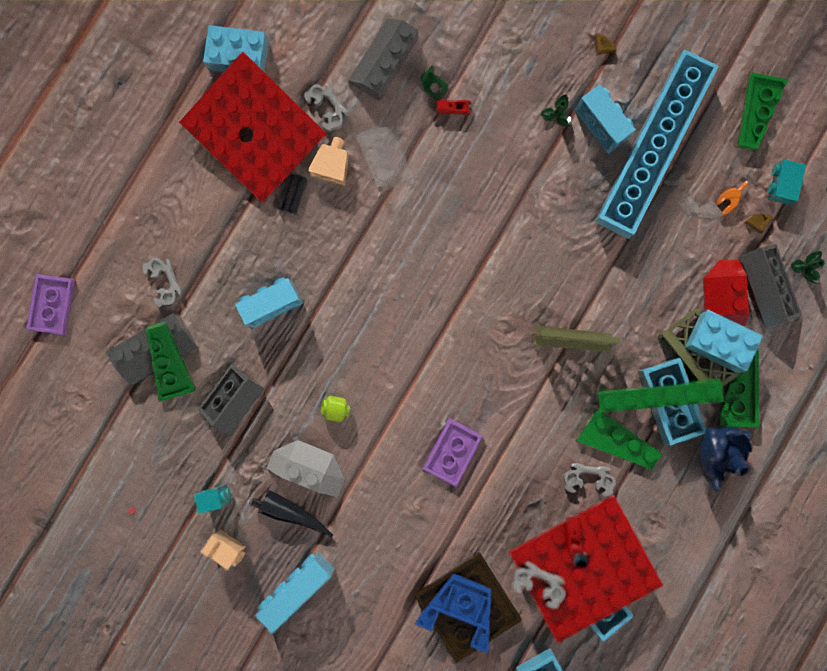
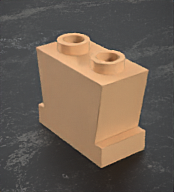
[201,529,246,570]

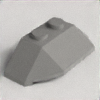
[267,440,345,497]

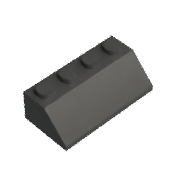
[348,19,418,101]
[740,244,802,328]
[106,313,198,386]

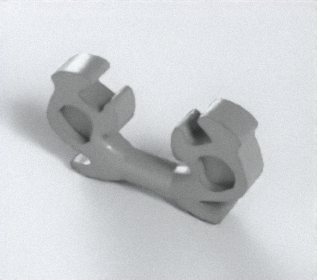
[305,84,348,133]
[143,258,183,307]
[563,463,616,496]
[512,562,565,608]

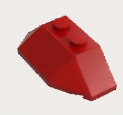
[703,260,749,327]

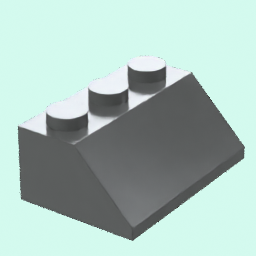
[198,364,264,436]

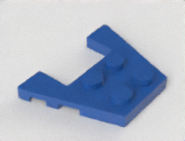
[415,573,491,653]

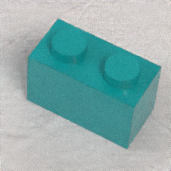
[767,159,806,206]
[194,484,232,514]

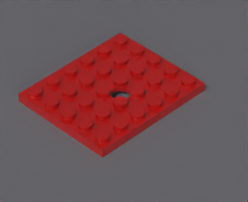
[179,52,327,203]
[508,495,664,644]

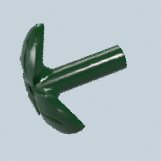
[541,94,572,127]
[791,251,825,284]

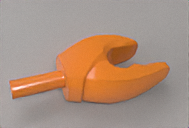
[716,181,749,217]

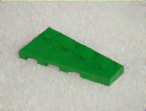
[737,72,789,151]
[146,321,196,402]
[717,350,759,427]
[576,409,662,470]

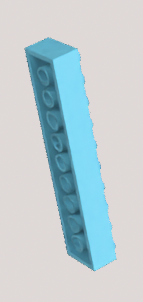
[595,49,719,239]

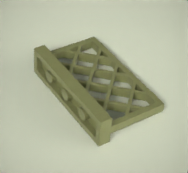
[657,308,740,387]
[533,326,621,353]

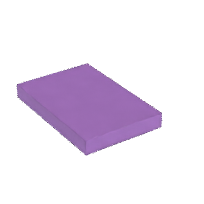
[26,274,76,336]
[422,418,483,487]

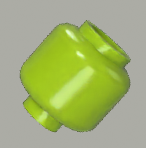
[320,396,350,422]

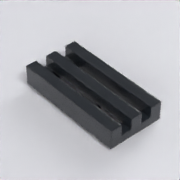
[277,173,307,215]

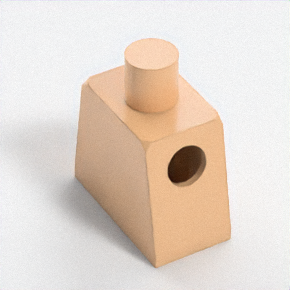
[308,137,349,186]

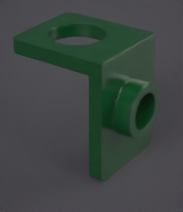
[420,65,448,100]

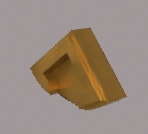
[595,34,617,55]
[744,214,773,233]

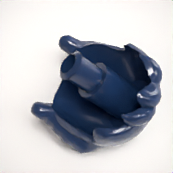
[699,426,753,492]

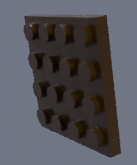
[414,552,522,663]

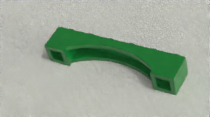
[598,378,724,412]

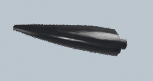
[251,490,333,537]

